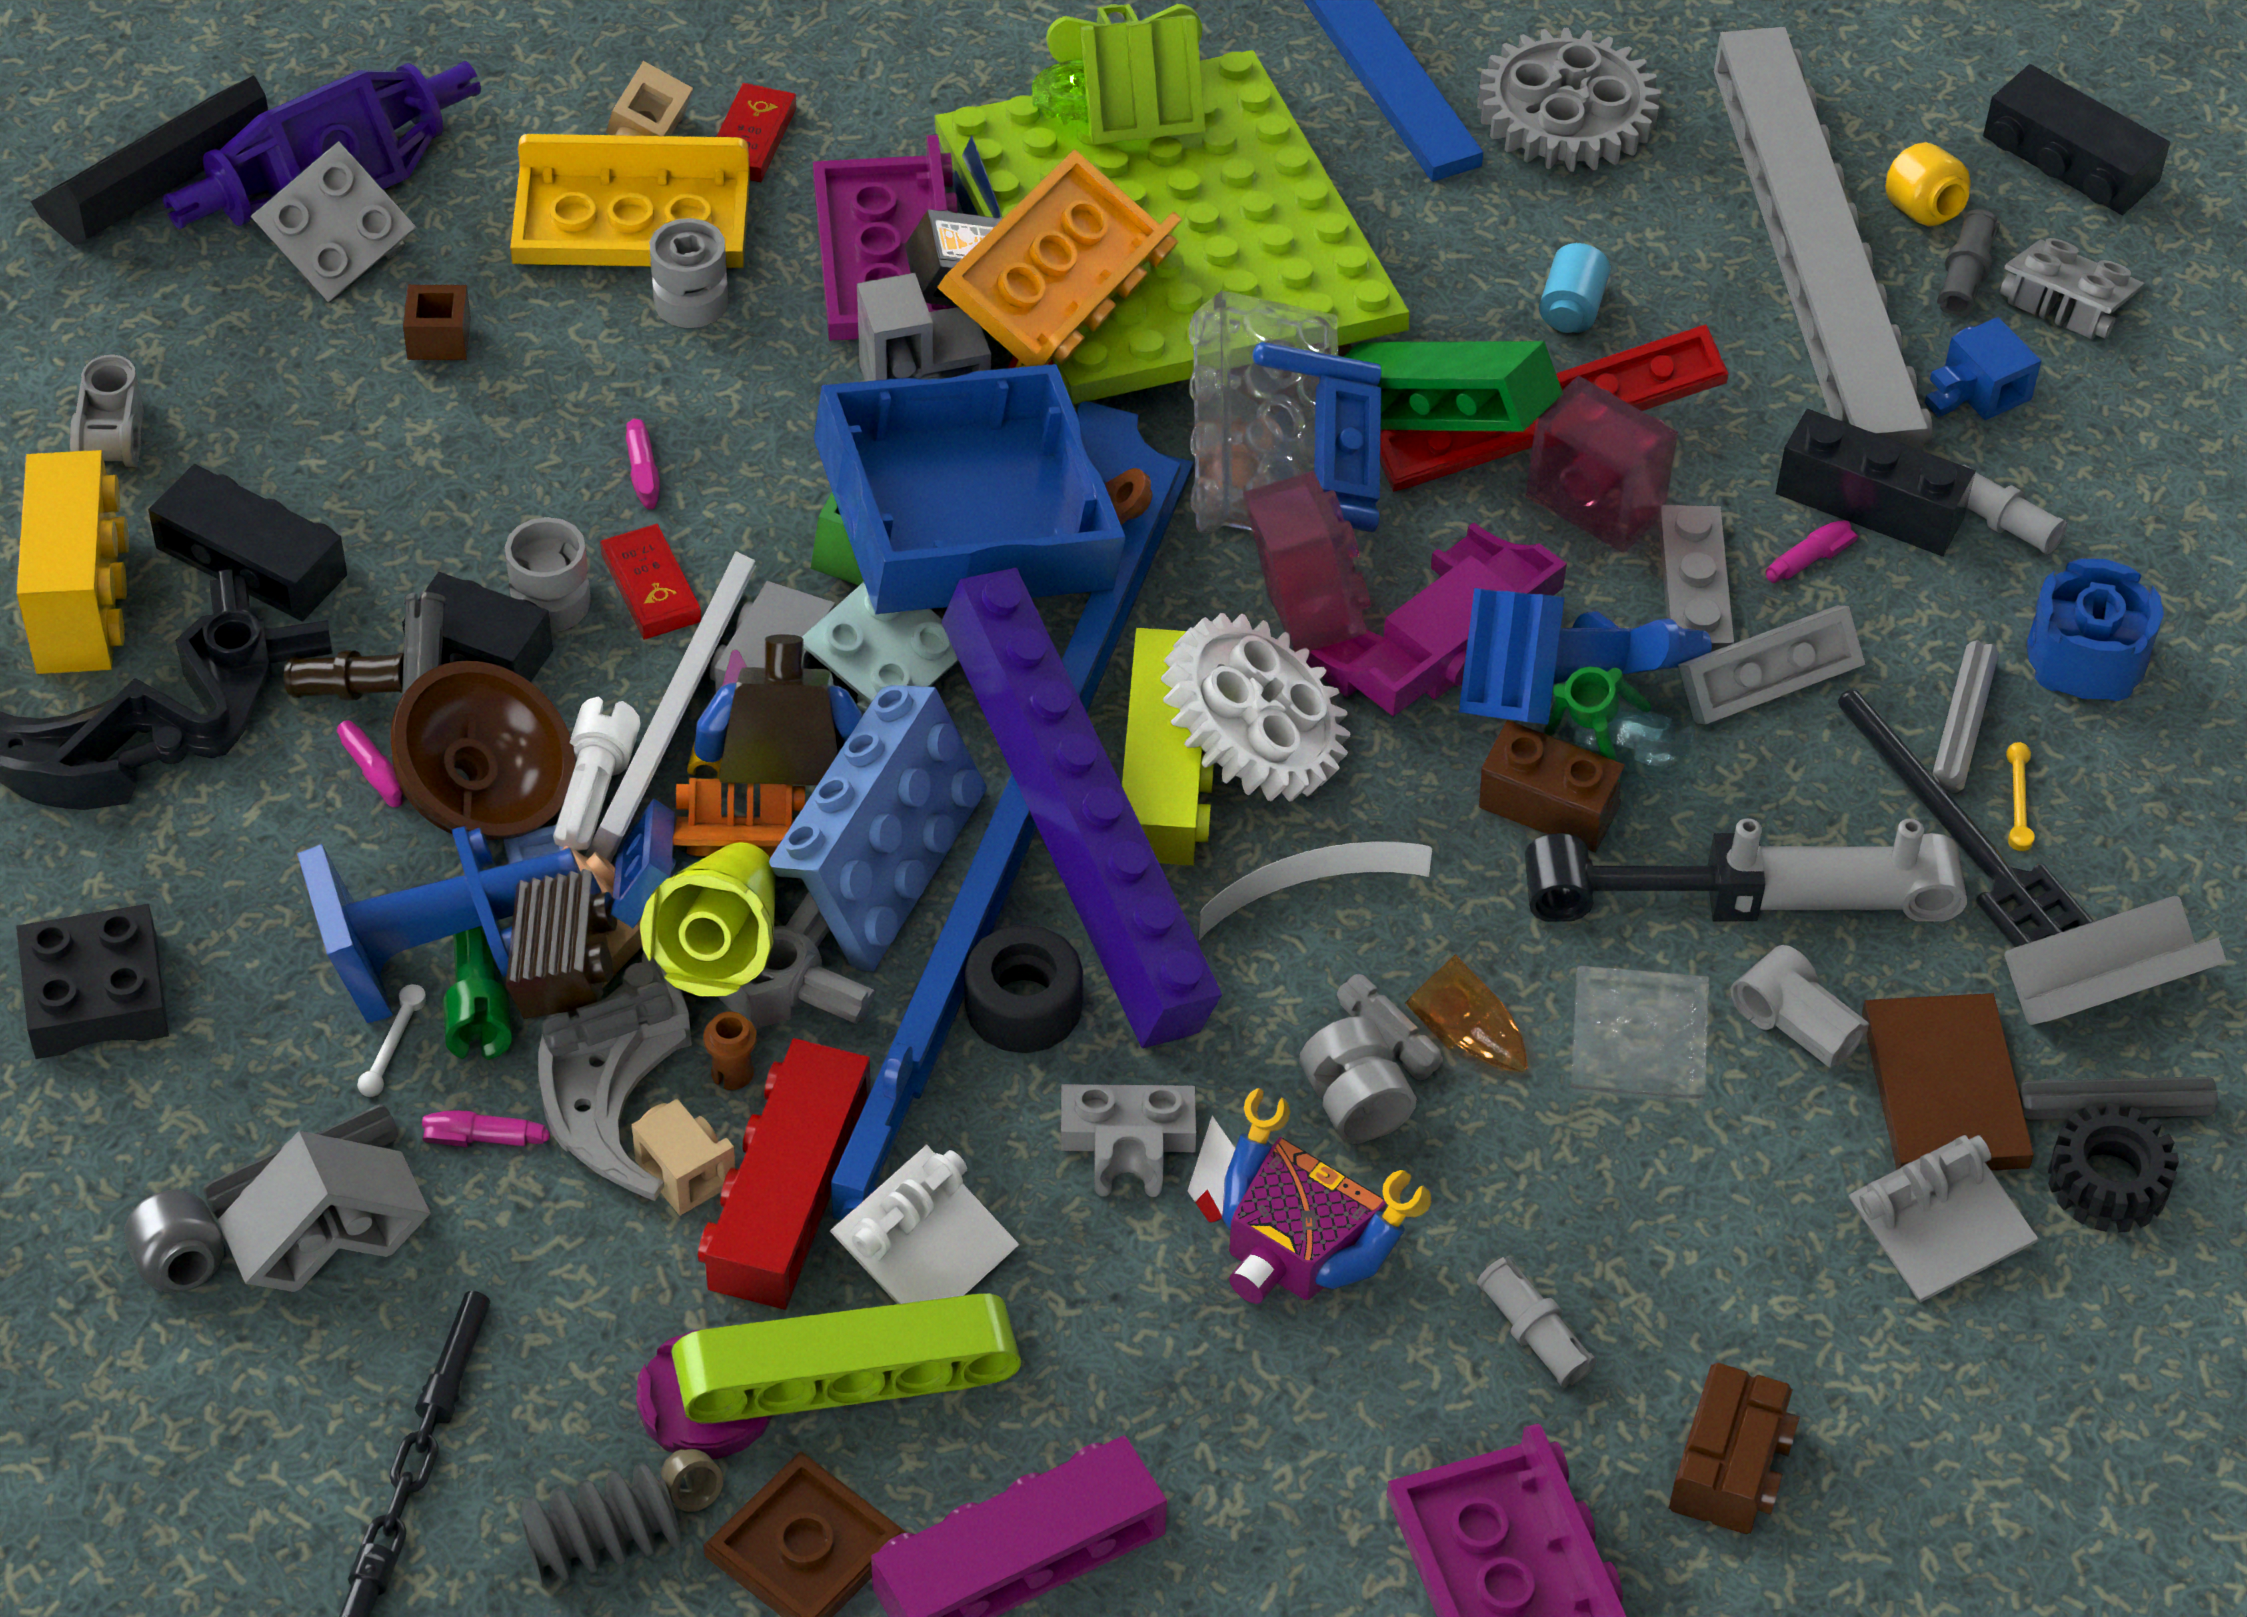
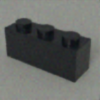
[1983,64,2170,216]
[1775,408,1976,557]
[148,464,347,622]

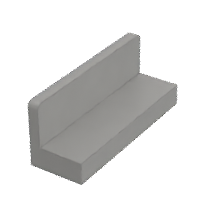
[2005,896,2227,1025]

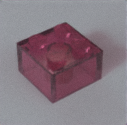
[1525,376,1678,553]
[1243,471,1371,653]

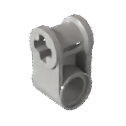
[70,354,144,468]

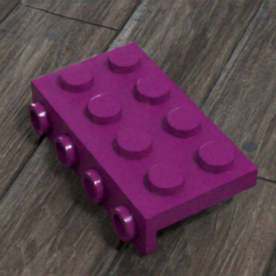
[813,134,958,341]
[1386,1423,1626,1617]

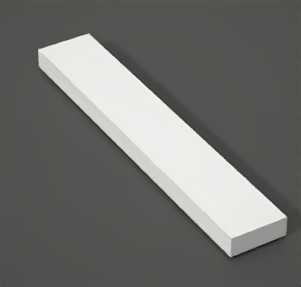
[585,551,756,863]

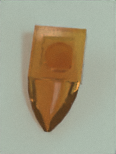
[1405,954,1528,1073]

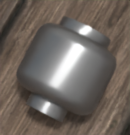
[124,1189,224,1293]

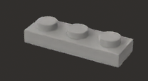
[1658,505,1734,652]
[1678,605,1865,724]

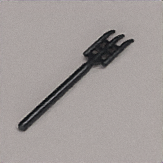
[1838,689,2094,947]

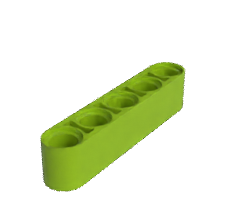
[671,1293,1021,1424]

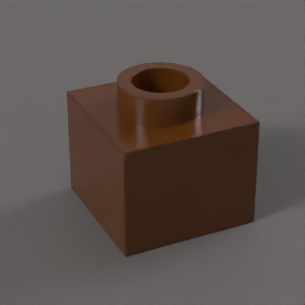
[403,284,471,360]

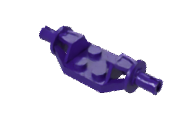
[163,61,481,230]

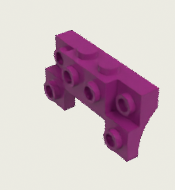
[1304,522,1567,717]

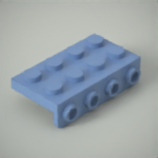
[769,685,987,971]

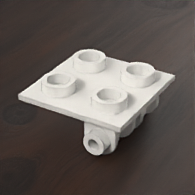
[830,1144,1019,1304]

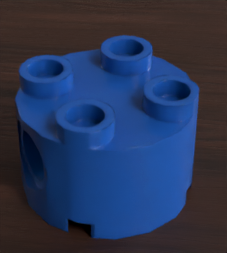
[2026,559,2164,701]

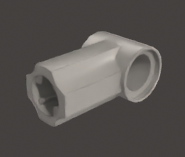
[1731,945,1869,1068]

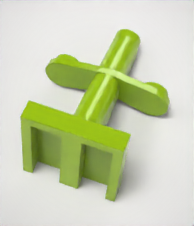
[1046,4,1206,144]

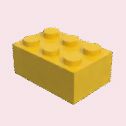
[17,450,129,674]

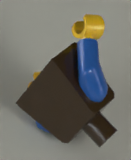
[687,634,863,785]

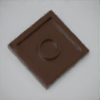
[703,1451,907,1617]

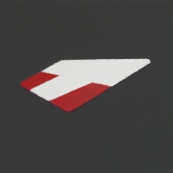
[1188,1116,1235,1223]

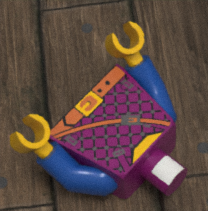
[1222,1088,1431,1304]

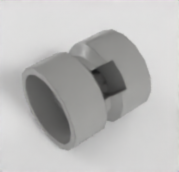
[649,218,729,328]
[504,517,591,632]
[1299,1016,1417,1144]

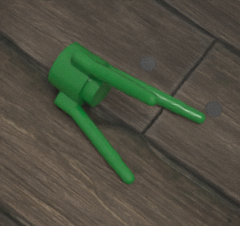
[1544,666,1651,782]

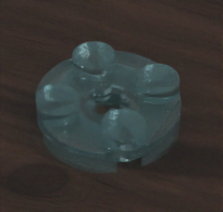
[1567,704,1696,768]

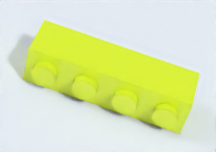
[1122,628,1214,866]

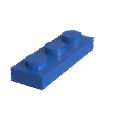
[611,798,676,928]

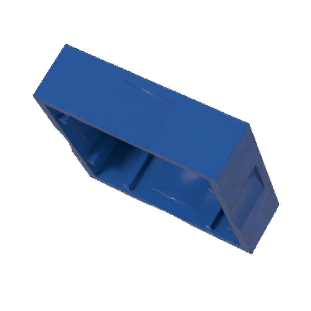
[814,364,1126,615]

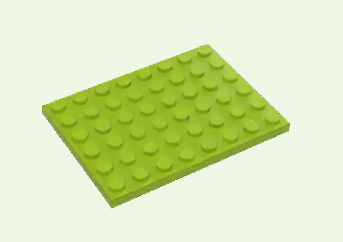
[935,50,1409,404]

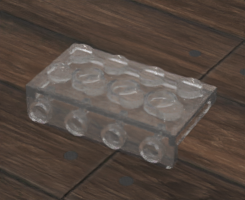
[1189,291,1342,544]

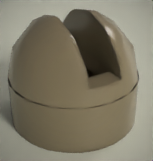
[661,1449,723,1512]

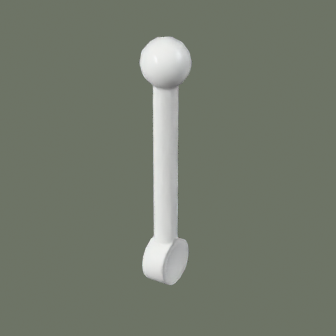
[357,984,426,1097]

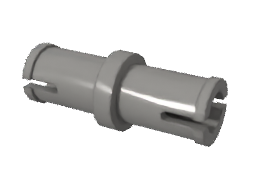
[1962,464,2067,555]
[1477,1256,1597,1388]

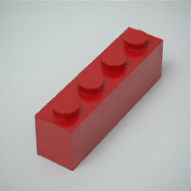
[698,1038,871,1310]

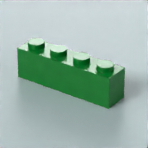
[1343,341,1563,432]

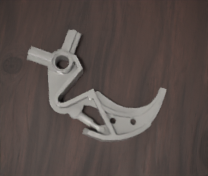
[538,892,875,1201]

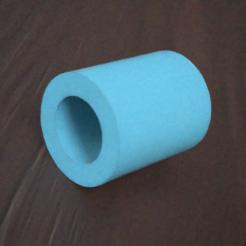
[1539,243,1611,333]

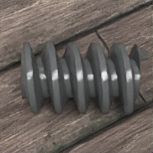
[521,1463,681,1588]

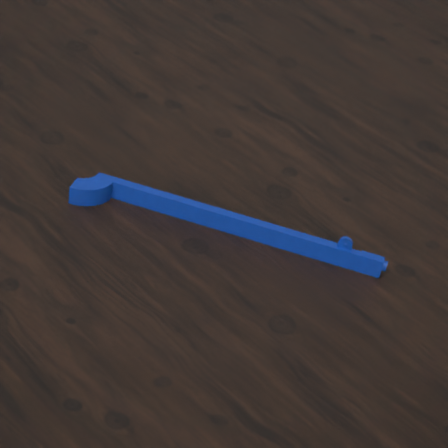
[831,401,1194,1220]

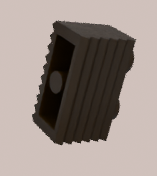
[506,869,617,1019]

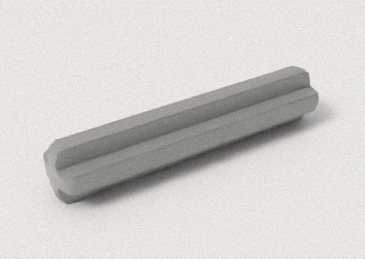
[1932,640,1999,793]

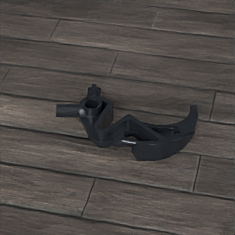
[0,570,333,810]

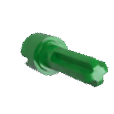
[443,926,512,1060]

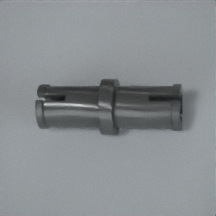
[1937,209,2000,317]

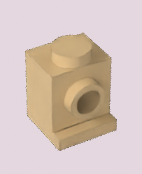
[606,61,693,136]
[632,1098,735,1216]

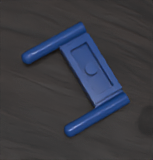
[1249,342,1381,533]

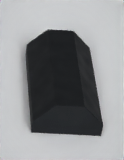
[30,75,268,246]

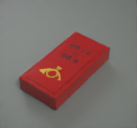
[716,83,797,182]
[600,523,701,640]

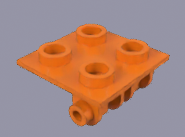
[673,778,805,857]

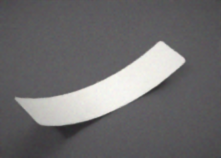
[1199,842,1432,940]

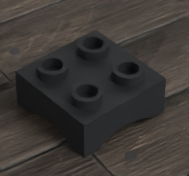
[16,904,169,1059]

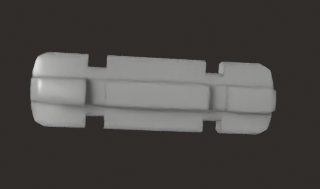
[1337,974,1443,1080]

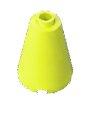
[640,842,776,996]

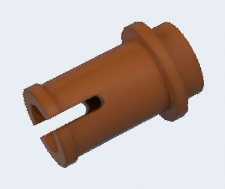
[703,1011,757,1090]

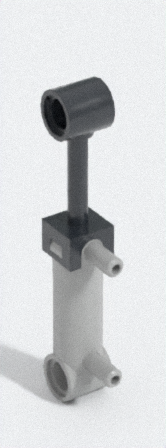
[1525,818,1967,922]

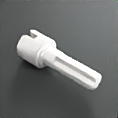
[553,696,641,852]

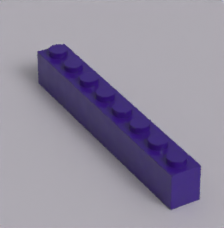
[941,568,1222,1049]

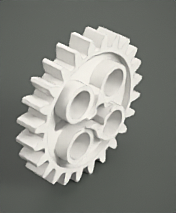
[1161,613,1350,802]

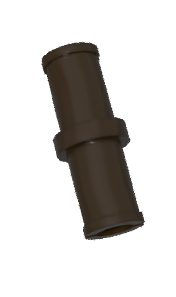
[284,650,404,701]

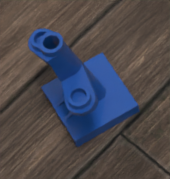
[1458,588,1712,724]
[297,826,580,1023]

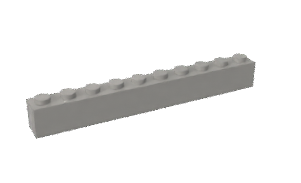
[1714,27,1932,451]

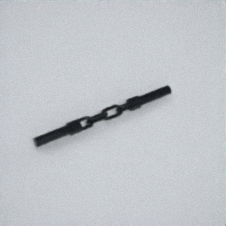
[339,1291,491,1617]

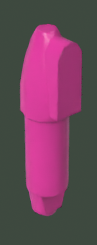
[626,418,660,509]
[1766,520,1859,583]
[337,720,403,807]
[422,1110,550,1147]

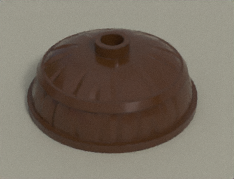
[391,661,575,841]

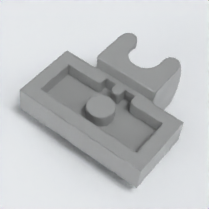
[1061,1084,1196,1197]

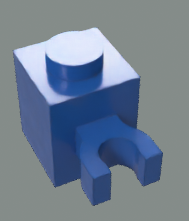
[1924,317,2041,420]

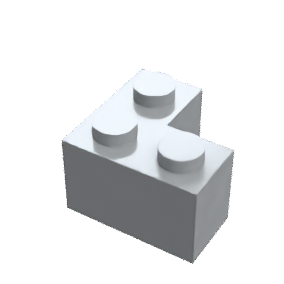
[857,273,991,381]
[218,1131,431,1292]

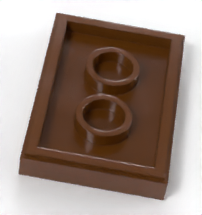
[1862,993,2034,1171]

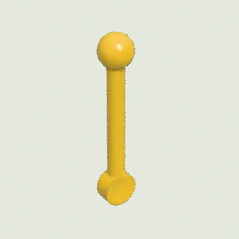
[2006,742,2035,851]

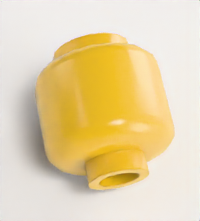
[1885,142,1971,227]

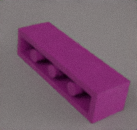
[871,1435,1167,1617]

